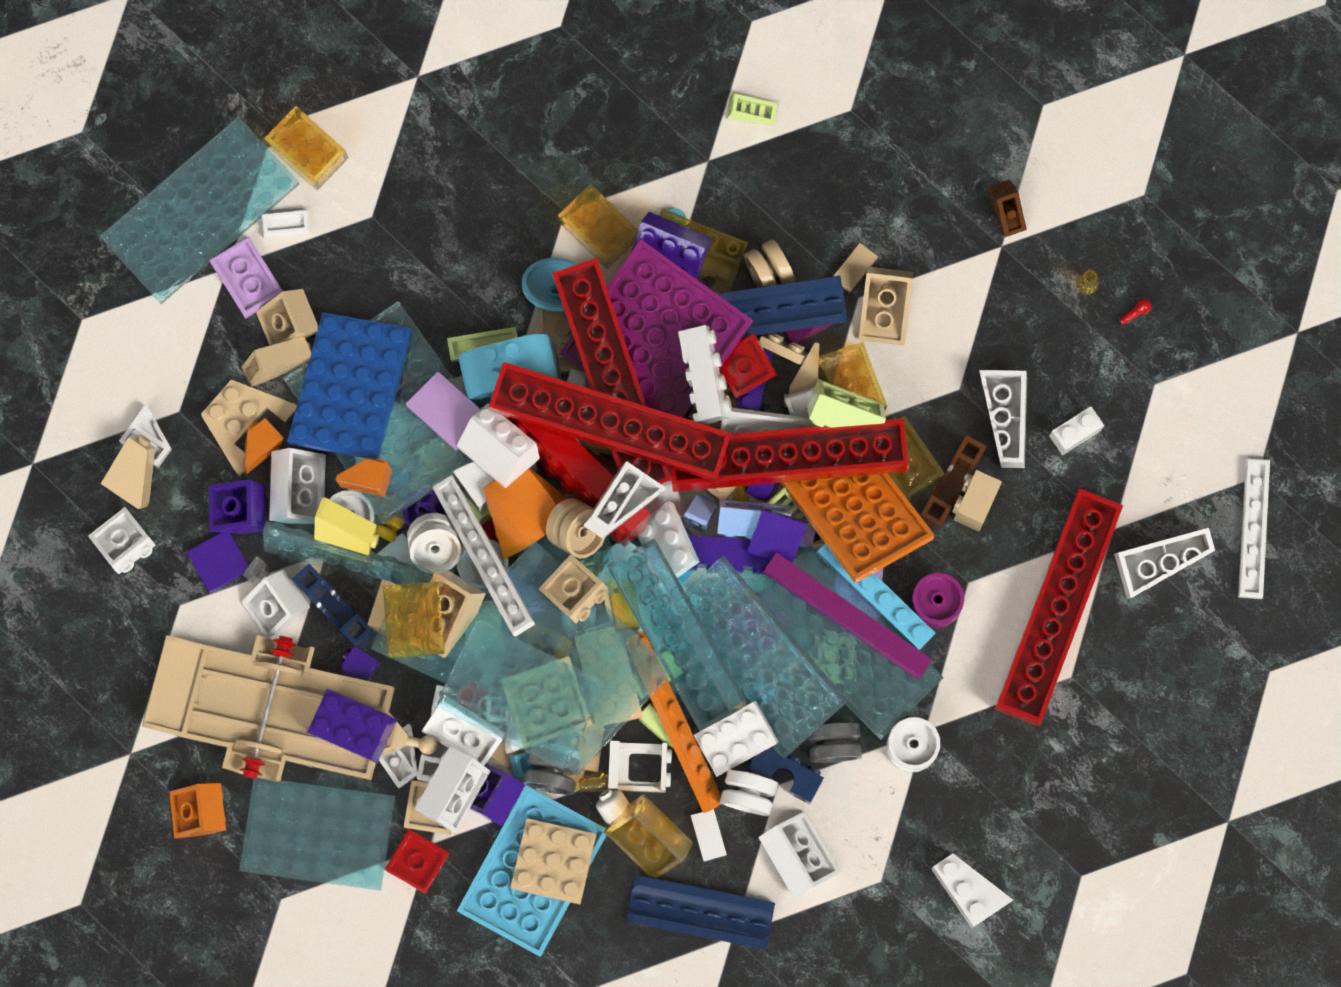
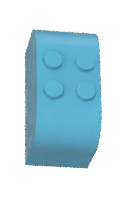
[458,334,563,407]

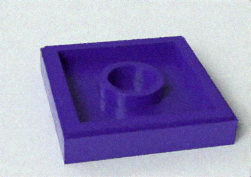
[747,507,807,563]
[187,533,251,593]

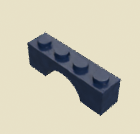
[292,563,376,649]

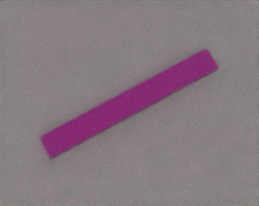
[762,552,932,680]

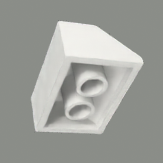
[457,404,540,488]
[269,448,326,524]
[415,746,490,834]
[759,812,840,899]

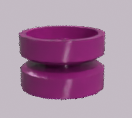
[910,573,965,629]

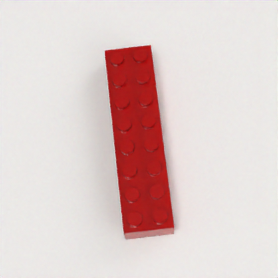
[503,415,651,548]

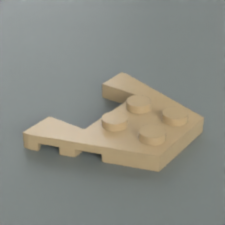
[201,380,297,476]

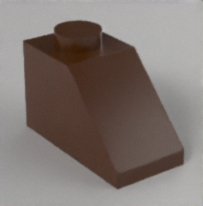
[988,179,1027,238]

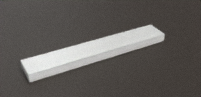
[1238,458,1270,599]

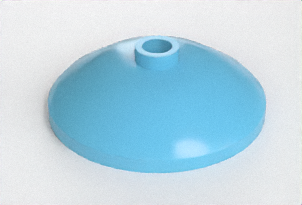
[522,258,578,312]

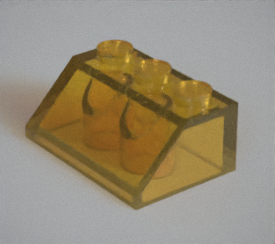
[604,794,693,879]

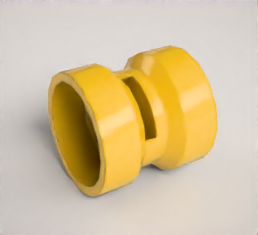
[376,511,405,543]

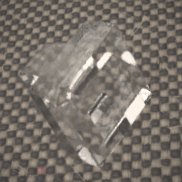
[243,556,270,584]

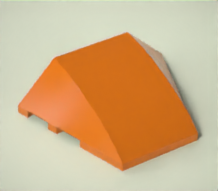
[483,468,569,560]

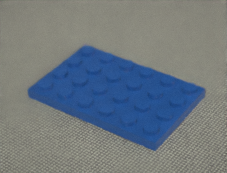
[287,312,413,460]

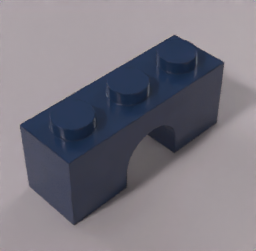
[747,746,824,805]

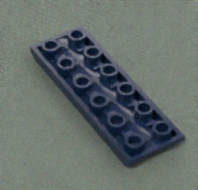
[717,275,847,337]
[626,875,775,950]

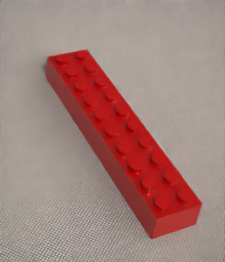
[552,258,672,486]
[489,362,731,482]
[671,419,909,492]
[994,489,1123,726]

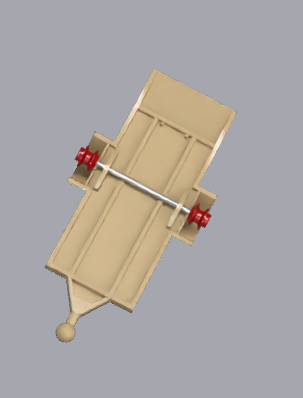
[142,635,438,782]

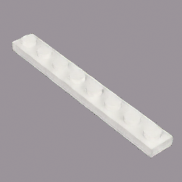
[432,475,535,637]

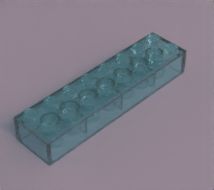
[607,538,748,731]

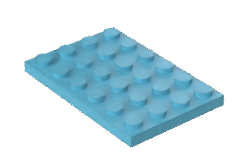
[457,785,609,957]

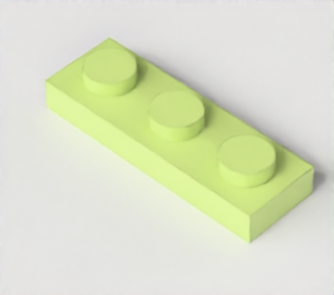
[447,327,518,362]

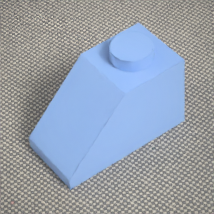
[684,495,717,534]

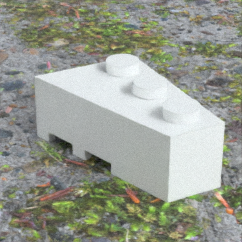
[583,461,666,539]
[931,854,1013,928]

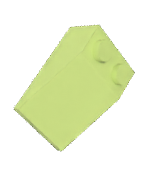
[808,379,886,427]

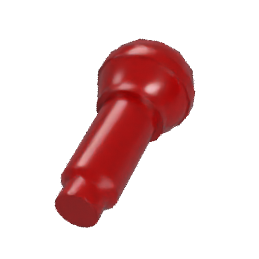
[1119,298,1152,325]

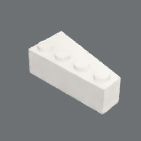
[678,325,732,425]
[979,370,1027,468]
[1114,528,1215,599]

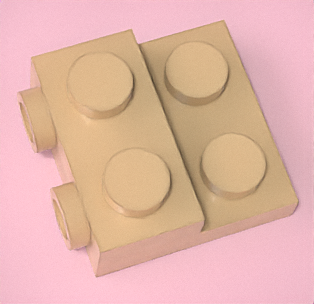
[539,554,608,624]

